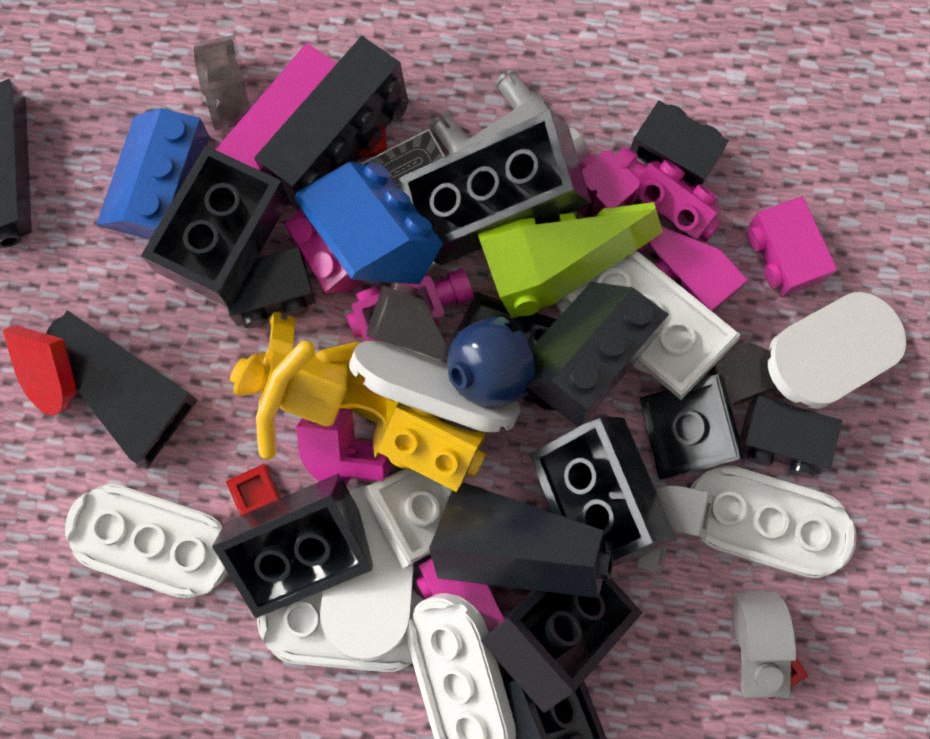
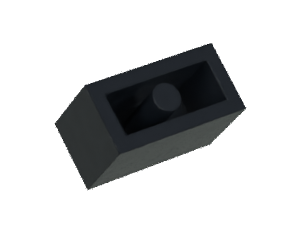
[630,100,729,188]
[227,247,316,329]
[740,395,842,478]

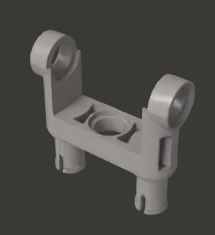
[429,69,590,163]

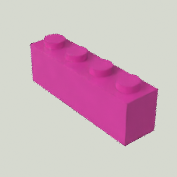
[215,43,337,170]

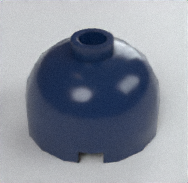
[447,316,535,409]

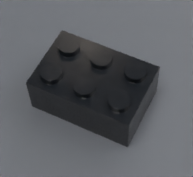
[141,145,289,308]
[481,578,643,713]

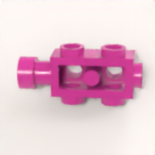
[615,146,723,242]
[346,268,474,344]

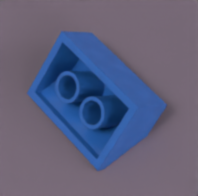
[96,108,210,239]
[294,162,443,284]

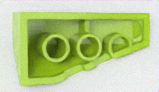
[478,202,663,319]

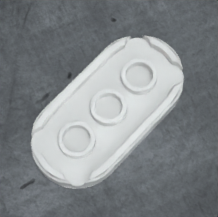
[768,292,906,409]
[349,341,520,433]
[690,466,857,578]
[65,484,228,598]
[320,485,414,661]
[257,590,423,672]
[406,593,516,739]

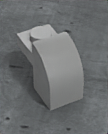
[637,486,713,574]
[733,592,796,698]

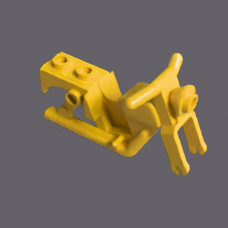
[230,312,487,492]

